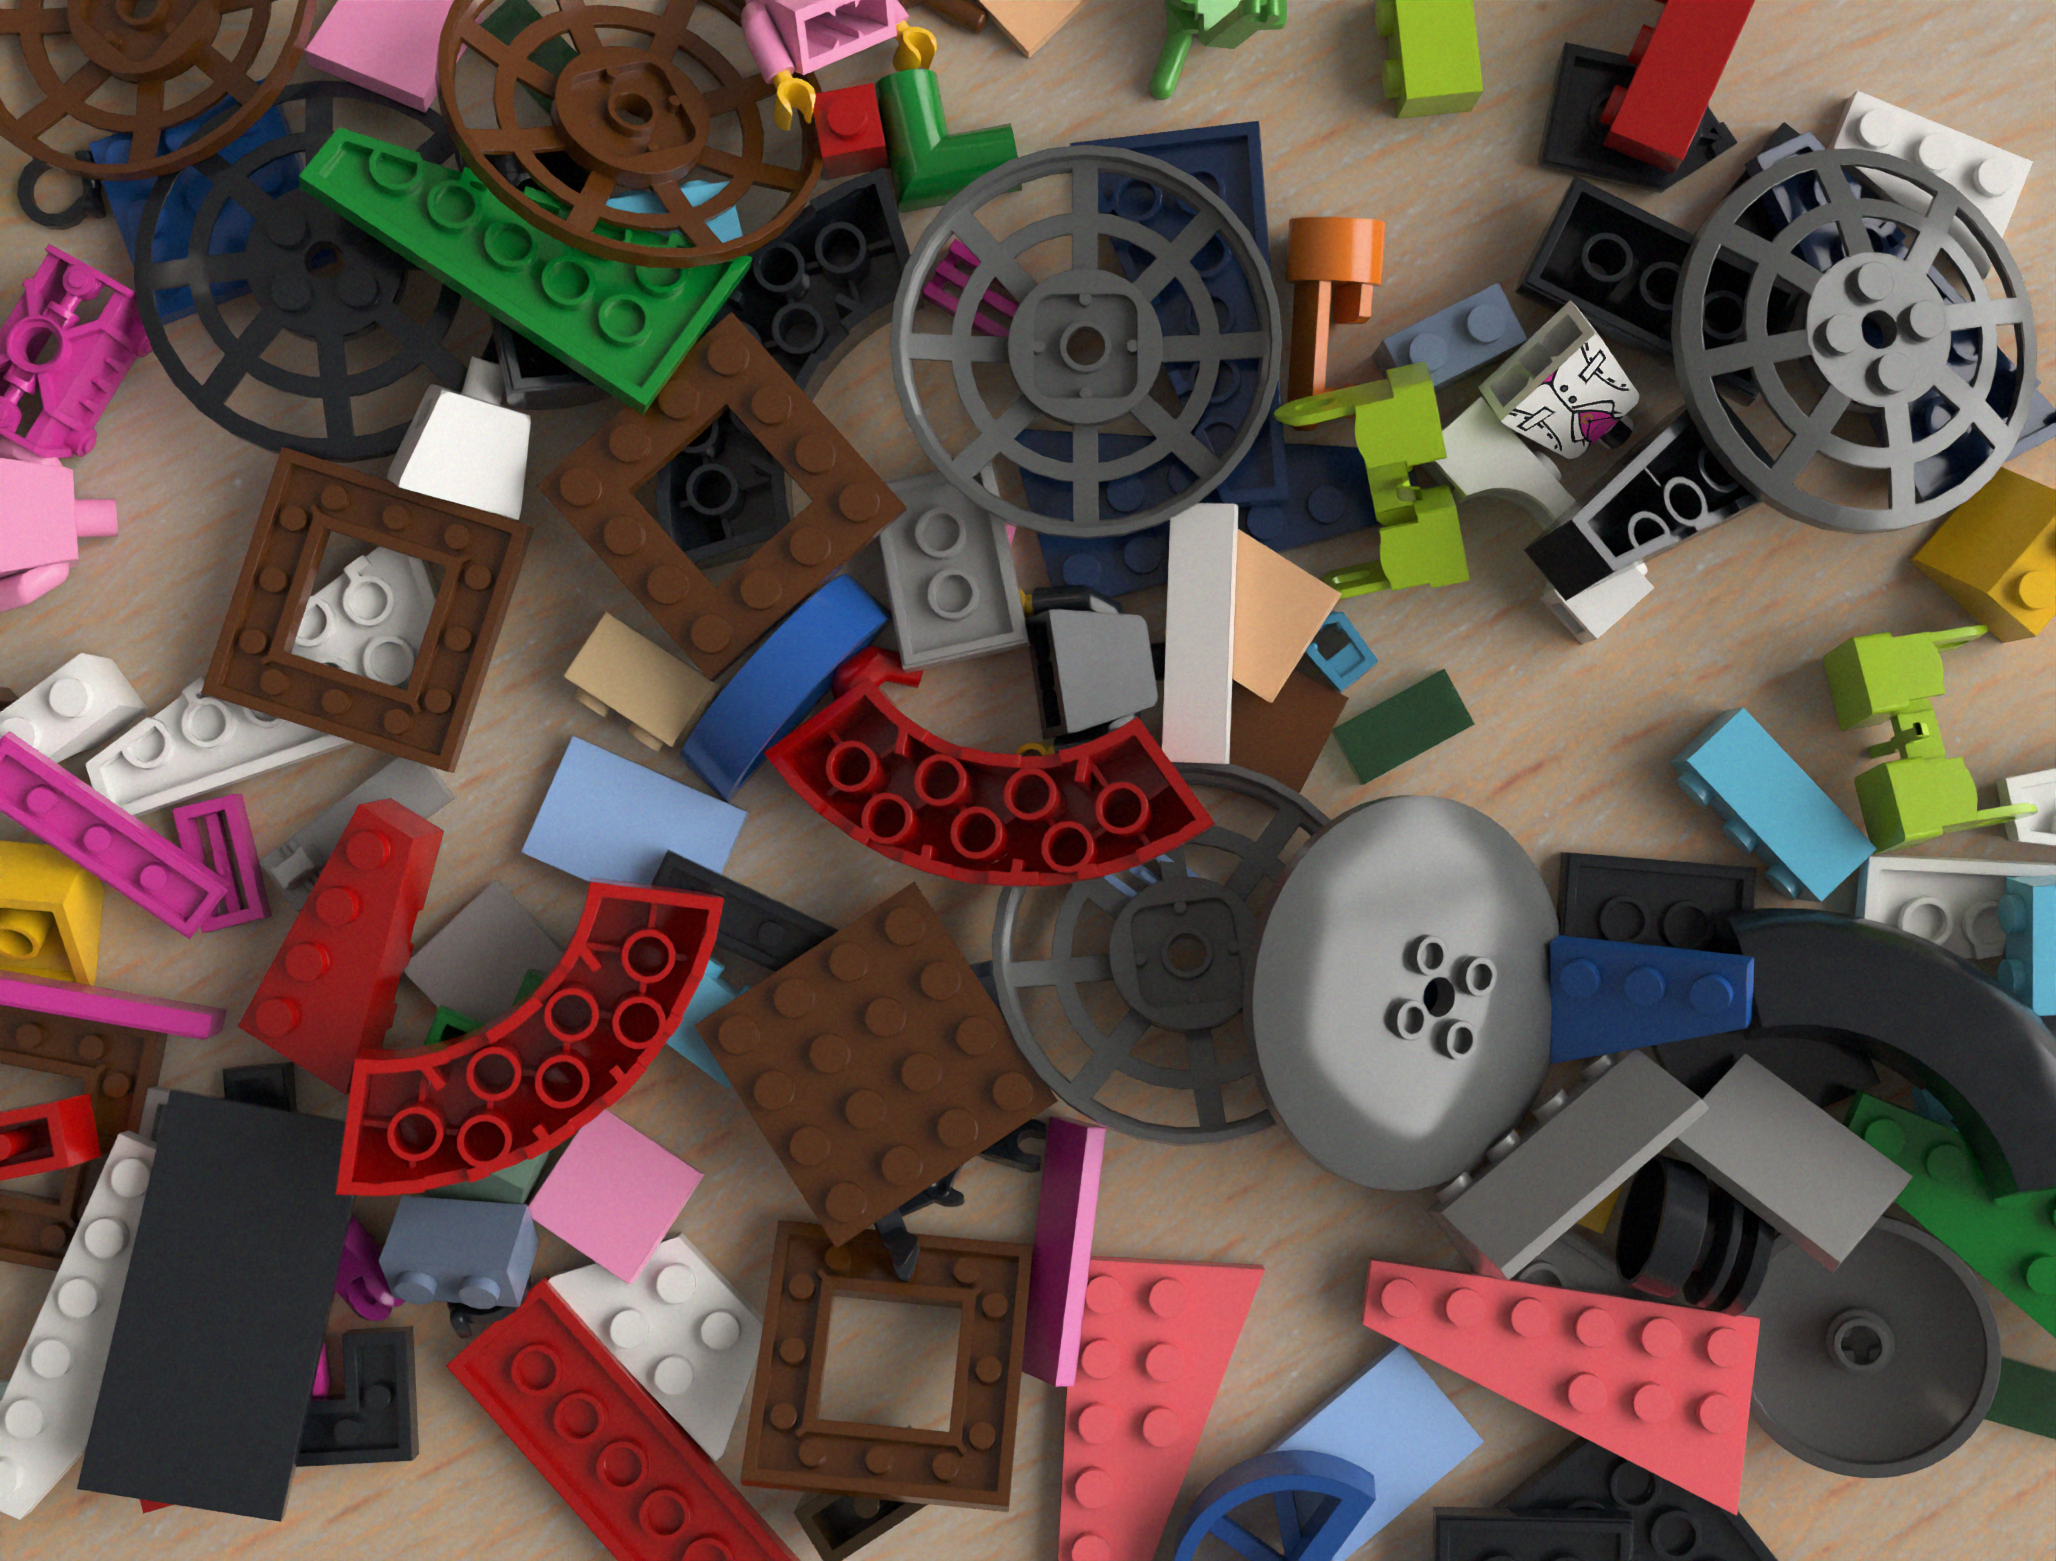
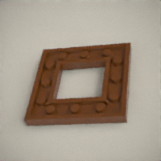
[536,312,907,682]
[201,447,534,773]
[0,1005,168,1272]
[740,1220,1033,1512]

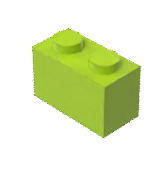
[1375,0,1483,119]

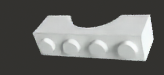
[1419,397,1654,645]
[0,653,148,763]

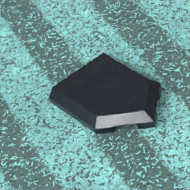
[1538,42,1738,193]

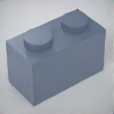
[1372,282,1528,394]
[379,1196,539,1309]

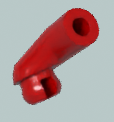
[832,646,923,700]

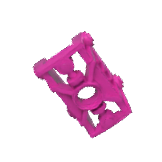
[0,244,153,458]

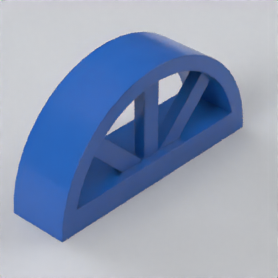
[679,574,893,803]
[1173,1450,1376,1561]

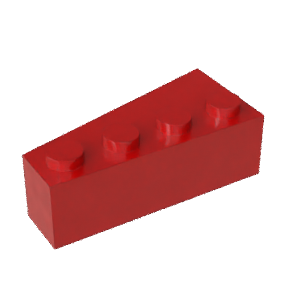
[1599,0,1755,174]
[238,798,444,1095]

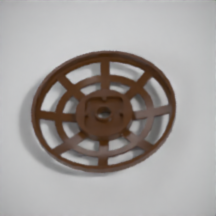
[0,0,317,181]
[435,0,824,268]

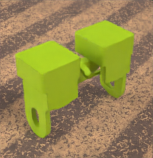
[1274,361,1470,599]
[1823,625,2038,854]

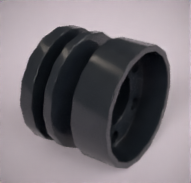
[1616,1154,1775,1317]

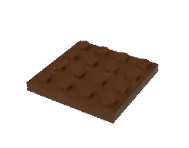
[694,882,1058,1249]

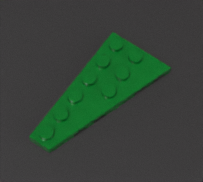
[298,127,753,415]
[1842,1089,2056,1339]

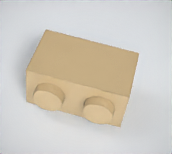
[563,612,722,752]

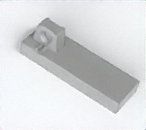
[259,757,456,912]

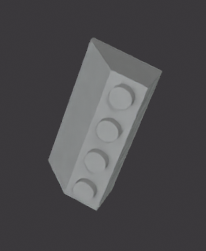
[1426,1048,1709,1280]

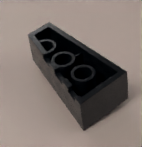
[1524,389,1794,601]

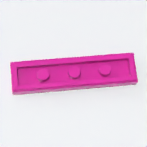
[0,731,232,940]
[0,970,227,1040]
[1022,1116,1106,1387]

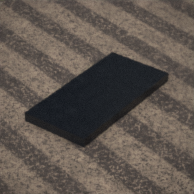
[77,1089,357,1522]

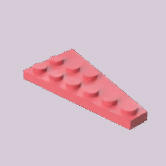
[1057,1256,1265,1561]
[1360,1257,1760,1516]

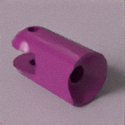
[335,1214,405,1321]

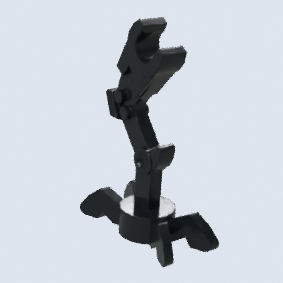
[874,1119,1046,1282]

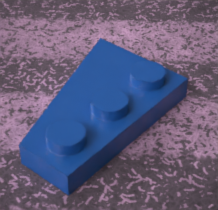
[1550,935,1754,1064]

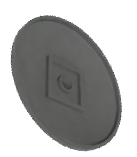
[1243,795,1560,1191]

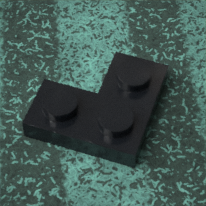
[296,1326,419,1467]

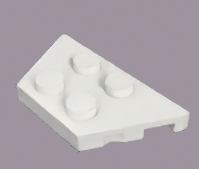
[548,1233,764,1462]

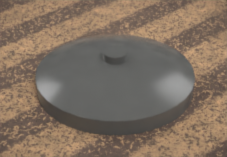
[1743,1214,2002,1478]

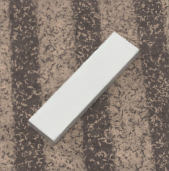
[1162,503,1238,764]

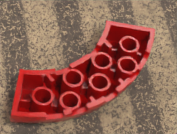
[764,677,1216,887]
[336,877,724,1196]

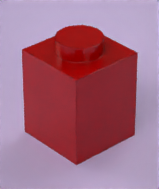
[813,83,890,180]

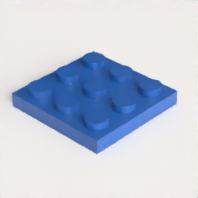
[89,78,339,325]

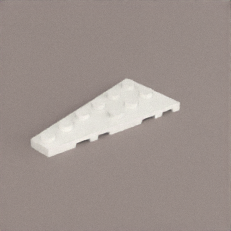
[85,547,438,818]
[0,1130,158,1520]

